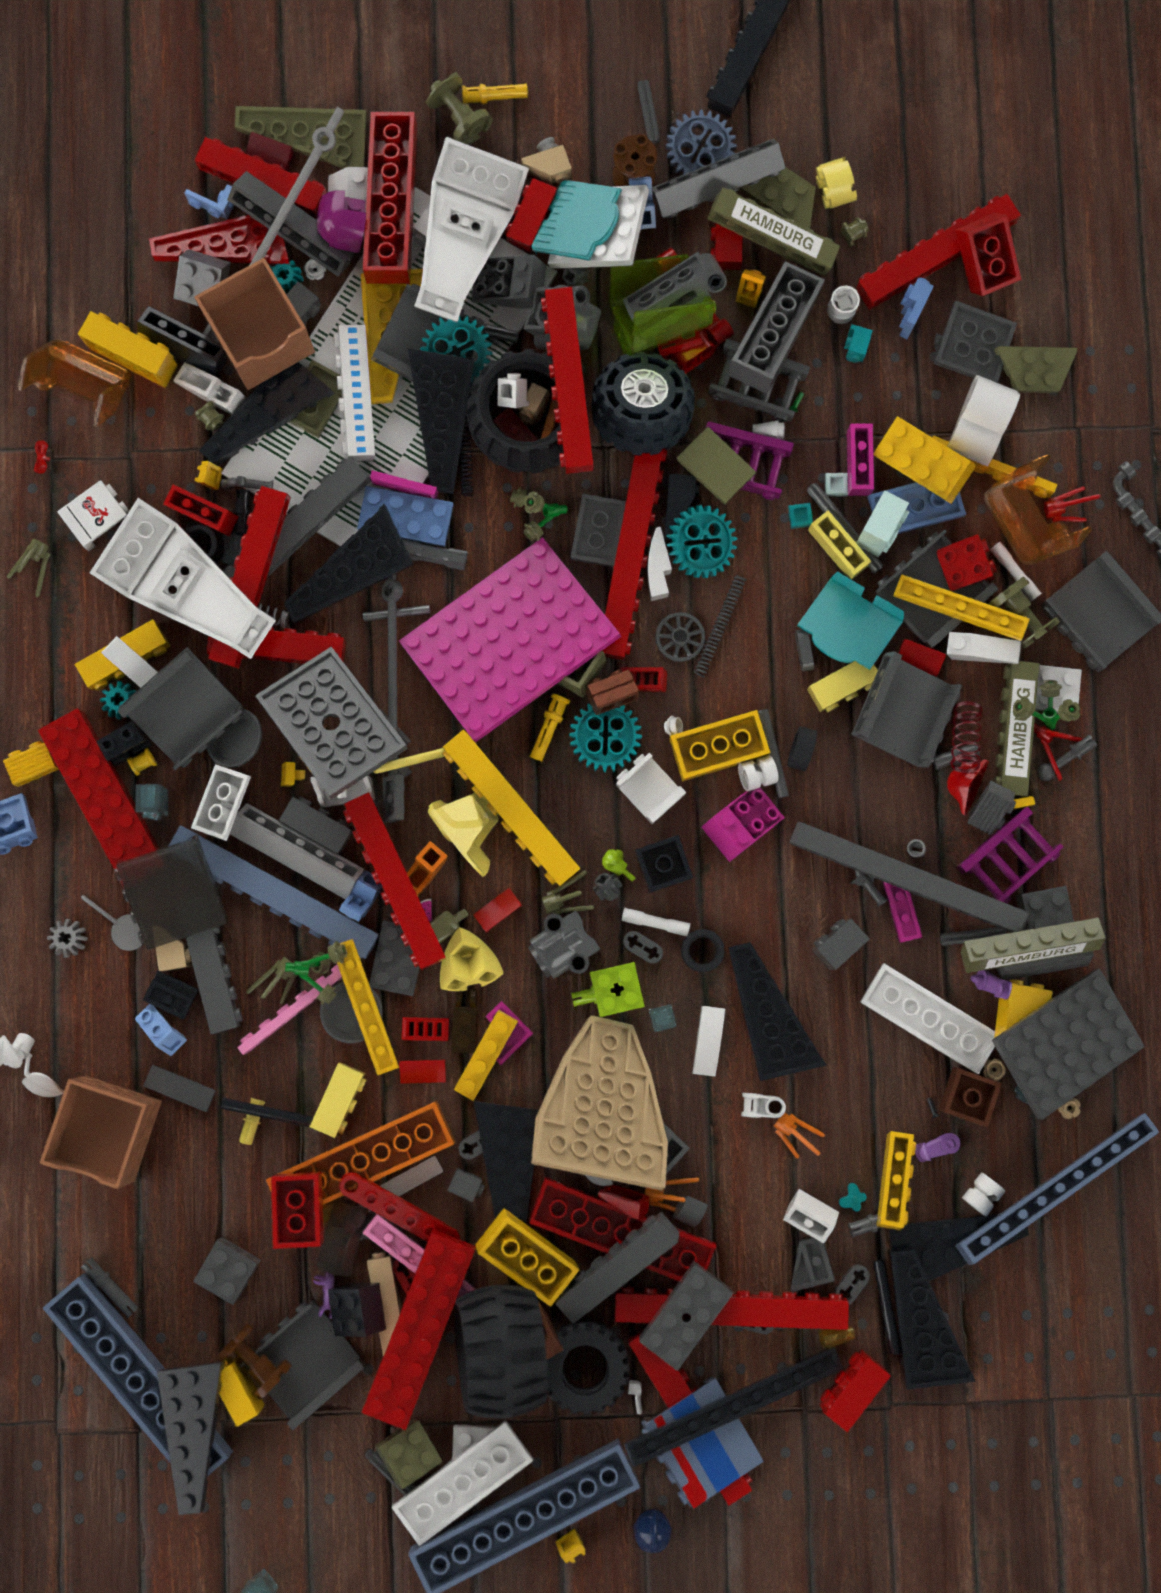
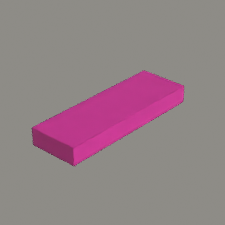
[370,470,438,499]
[882,881,922,943]

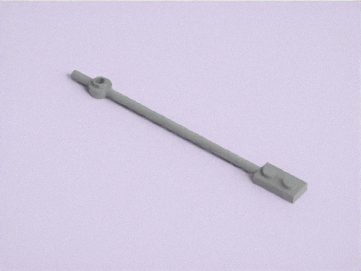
[203,107,345,343]

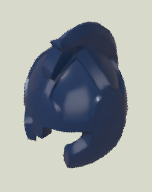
[633,1509,672,1553]

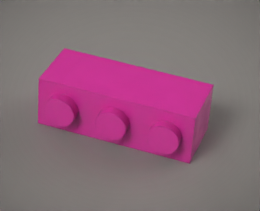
[847,424,874,496]

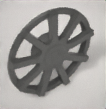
[655,612,705,662]

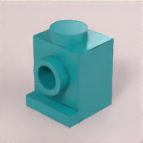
[844,324,873,362]

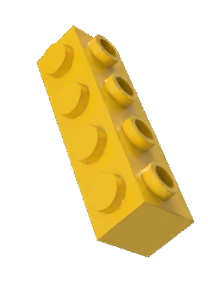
[876,1131,916,1230]

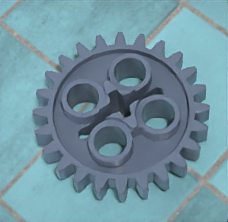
[666,110,737,175]

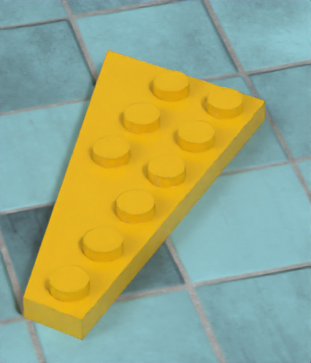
[360,269,423,404]

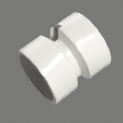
[827,286,860,324]
[738,755,779,791]
[962,1172,1006,1217]

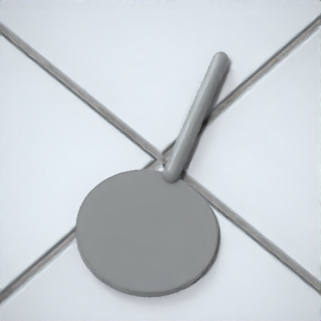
[81,895,148,951]

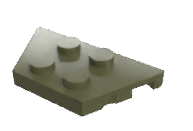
[739,167,816,228]
[995,346,1077,393]

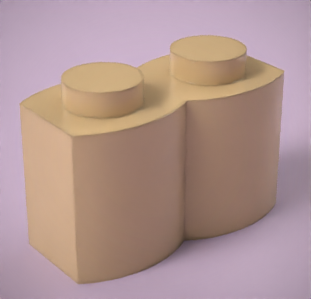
[518,383,550,427]

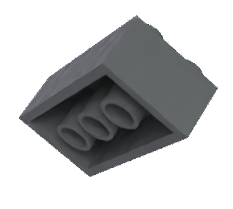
[639,1261,733,1371]

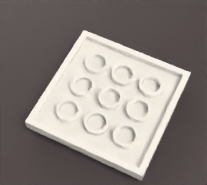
[548,185,649,269]

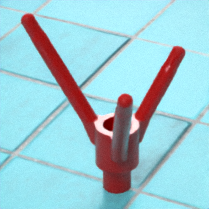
[1033,723,1084,781]

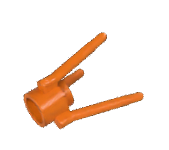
[773,1112,825,1159]
[645,1177,699,1212]

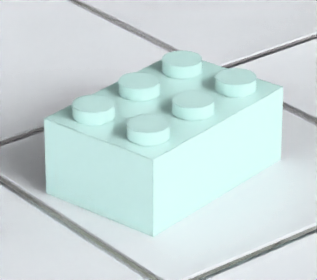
[856,490,910,557]

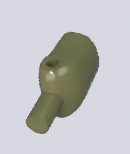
[430,908,469,944]

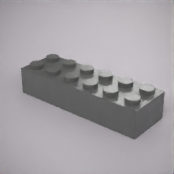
[727,261,825,394]

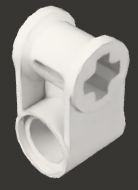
[741,1093,786,1118]

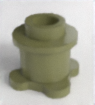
[841,217,869,247]
[195,401,224,431]

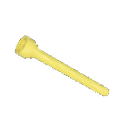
[374,738,477,774]

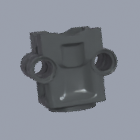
[523,285,601,350]
[528,910,600,979]

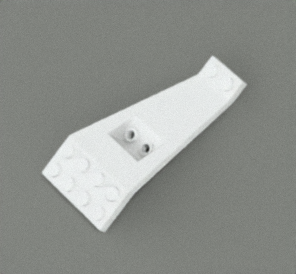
[414,137,529,322]
[90,498,276,659]

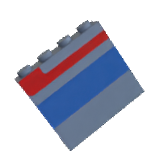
[641,1376,763,1509]

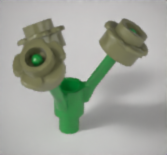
[510,486,568,541]
[1013,680,1080,730]
[285,941,347,1005]

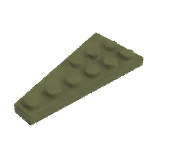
[235,106,367,169]

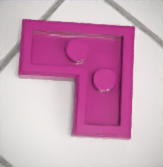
[486,1001,533,1065]

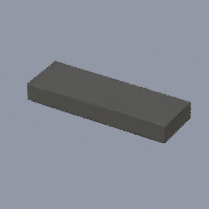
[143,1065,217,1112]

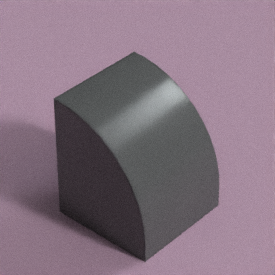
[672,1196,708,1228]

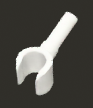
[628,1380,643,1414]

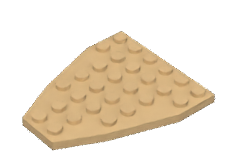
[532,1015,668,1190]

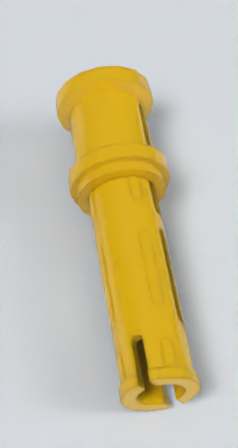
[461,83,528,104]
[529,693,570,762]

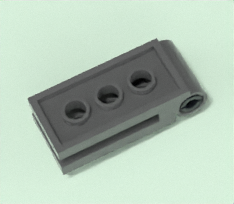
[623,252,727,339]

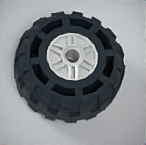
[591,352,695,456]

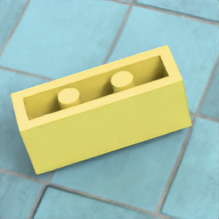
[808,510,871,580]
[807,661,878,713]
[310,1062,367,1138]

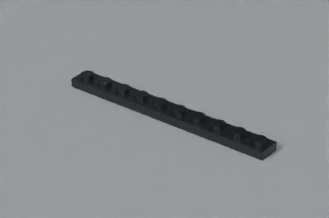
[624,1347,843,1467]

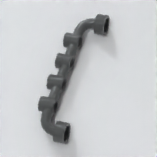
[1113,461,1161,558]

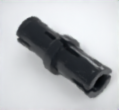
[232,489,251,536]

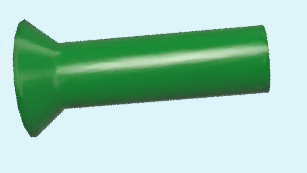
[789,392,804,412]

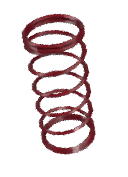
[951,701,983,773]

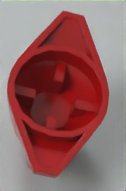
[947,759,989,816]

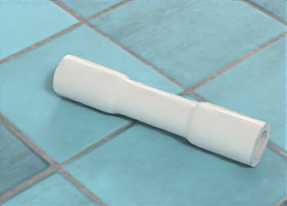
[990,542,1042,601]
[621,908,690,936]

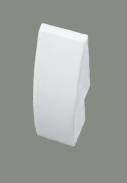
[173,362,246,415]
[647,527,672,601]
[692,1006,725,1076]

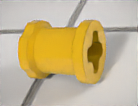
[127,748,157,776]

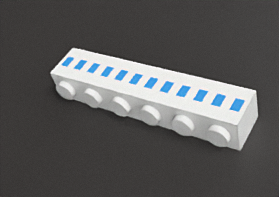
[333,325,375,461]

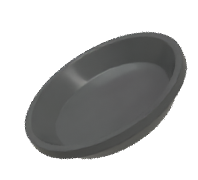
[207,709,262,768]
[320,982,383,1043]

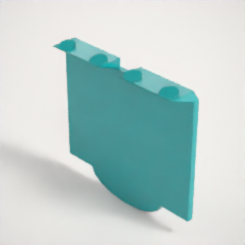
[531,180,622,261]
[797,571,904,670]

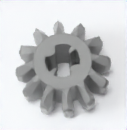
[47,919,88,958]

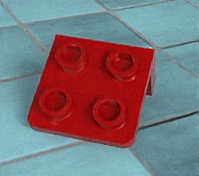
[937,534,997,591]

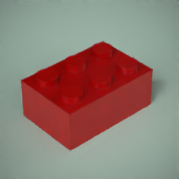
[956,213,1022,296]
[271,1172,324,1249]
[819,1349,891,1432]

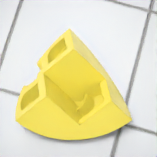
[440,927,504,991]

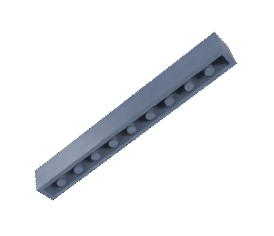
[167,825,380,960]
[955,1113,1159,1265]

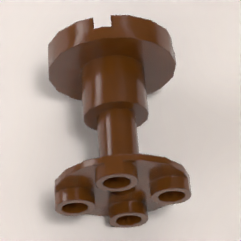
[612,134,658,187]
[217,1323,292,1401]

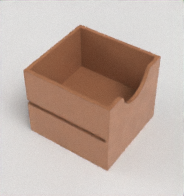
[194,258,315,390]
[40,1076,162,1189]

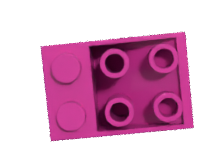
[701,787,785,862]

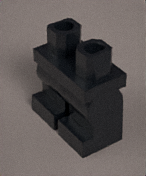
[96,721,153,767]

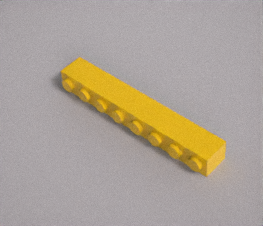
[442,729,581,886]

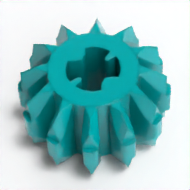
[269,260,303,295]
[100,681,136,720]

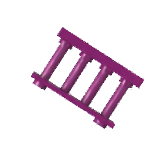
[697,421,794,500]
[956,806,1064,904]

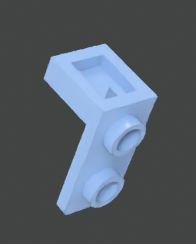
[184,184,234,219]
[135,1004,187,1056]

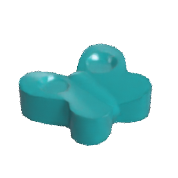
[838,1182,867,1212]

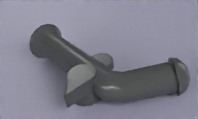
[220,476,274,490]
[851,870,888,907]

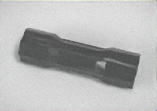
[402,539,468,571]

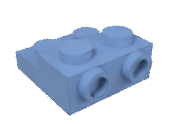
[899,278,934,339]
[0,793,38,855]

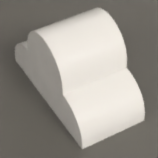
[947,375,1020,466]

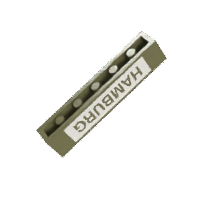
[707,187,840,276]
[994,661,1040,798]
[960,918,1106,973]

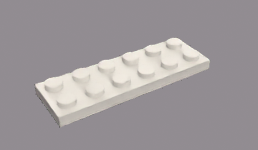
[860,963,995,1074]
[392,1420,533,1546]

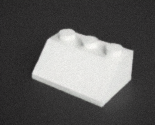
[328,167,368,241]
[191,764,251,841]

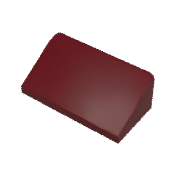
[246,132,294,171]

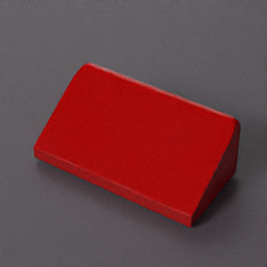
[898,639,946,677]
[473,888,522,933]
[399,1059,446,1084]

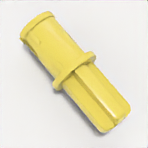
[239,1098,265,1145]

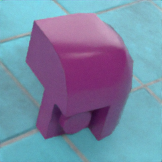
[317,190,366,253]

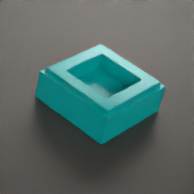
[788,503,813,529]

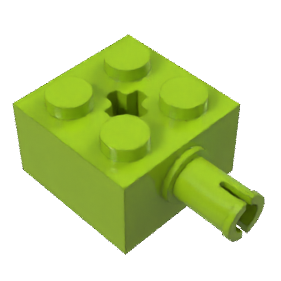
[571,962,645,1017]

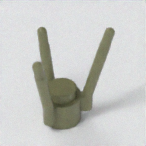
[7,539,51,597]
[542,870,594,915]
[246,957,298,1005]

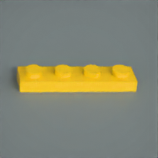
[454,1010,518,1101]

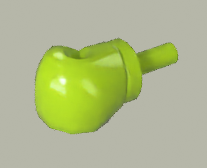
[602,849,636,882]

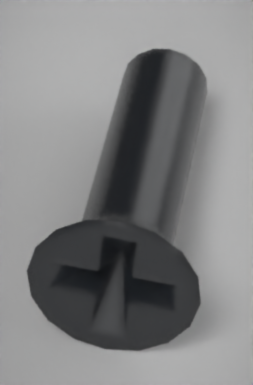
[927,1097,941,1119]

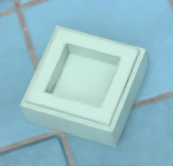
[825,473,848,497]

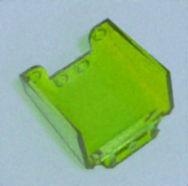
[609,254,716,356]

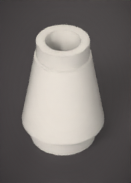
[753,420,785,440]

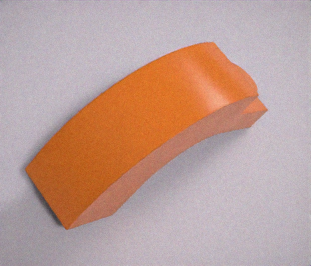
[407,841,448,897]

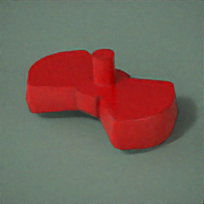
[34,440,50,474]

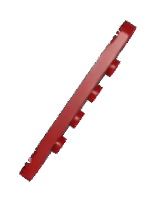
[339,1172,460,1242]

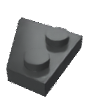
[791,1237,835,1292]

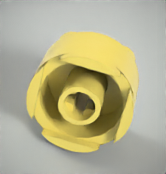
[816,157,857,209]

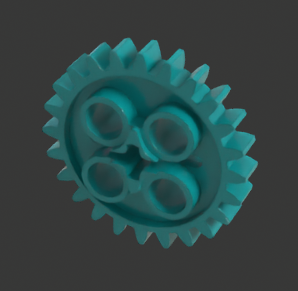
[420,315,493,384]
[667,505,737,578]
[569,704,642,773]

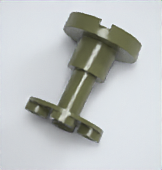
[425,72,493,145]
[988,576,1060,649]

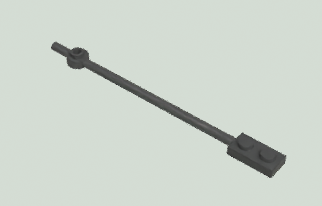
[382,574,405,823]

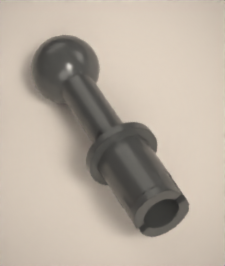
[1037,734,1098,781]

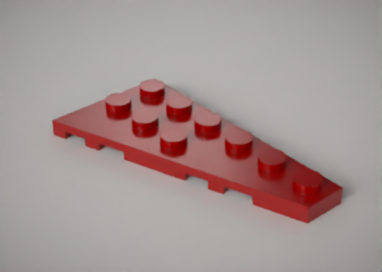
[149,215,290,264]

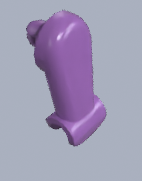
[971,970,1012,1000]
[915,1133,960,1162]
[313,1271,334,1319]

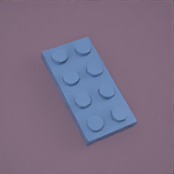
[868,482,966,534]
[357,486,454,547]

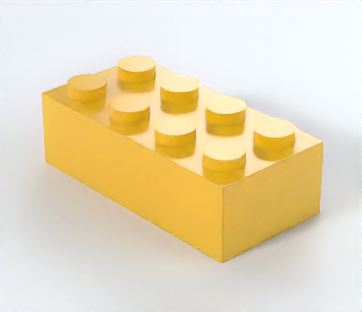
[78,311,178,388]
[873,416,976,504]
[669,710,770,782]
[475,1208,579,1307]

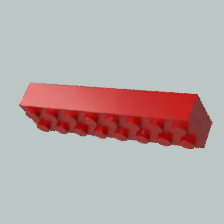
[363,112,417,284]
[38,708,170,889]
[362,1229,476,1430]

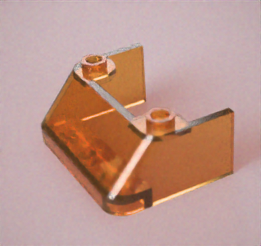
[17,340,131,427]
[984,454,1092,565]

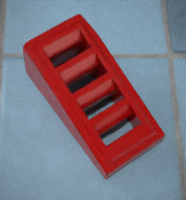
[620,667,667,692]
[402,1017,449,1041]
[598,1184,650,1220]

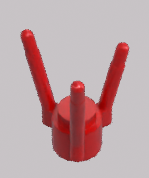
[1044,486,1100,522]

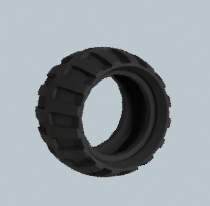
[467,349,588,474]
[455,1285,548,1418]

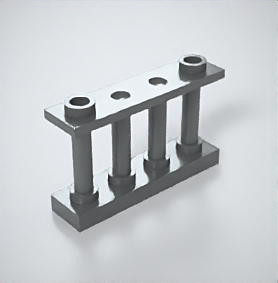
[708,339,810,422]

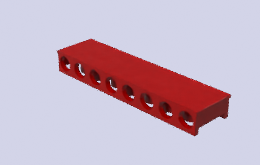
[529,1177,717,1281]

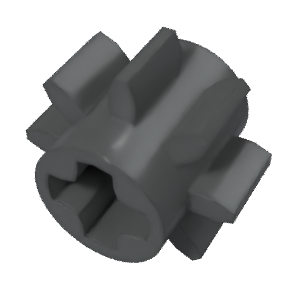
[562,267,590,286]
[593,873,623,901]

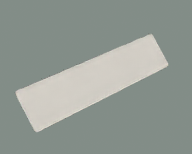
[363,1156,443,1213]

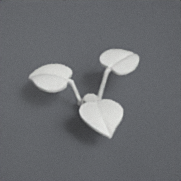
[0,1033,64,1097]

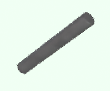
[363,605,430,622]

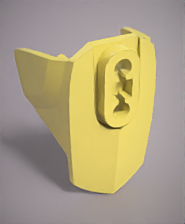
[428,793,499,877]

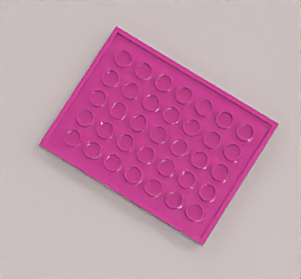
[399,537,621,743]

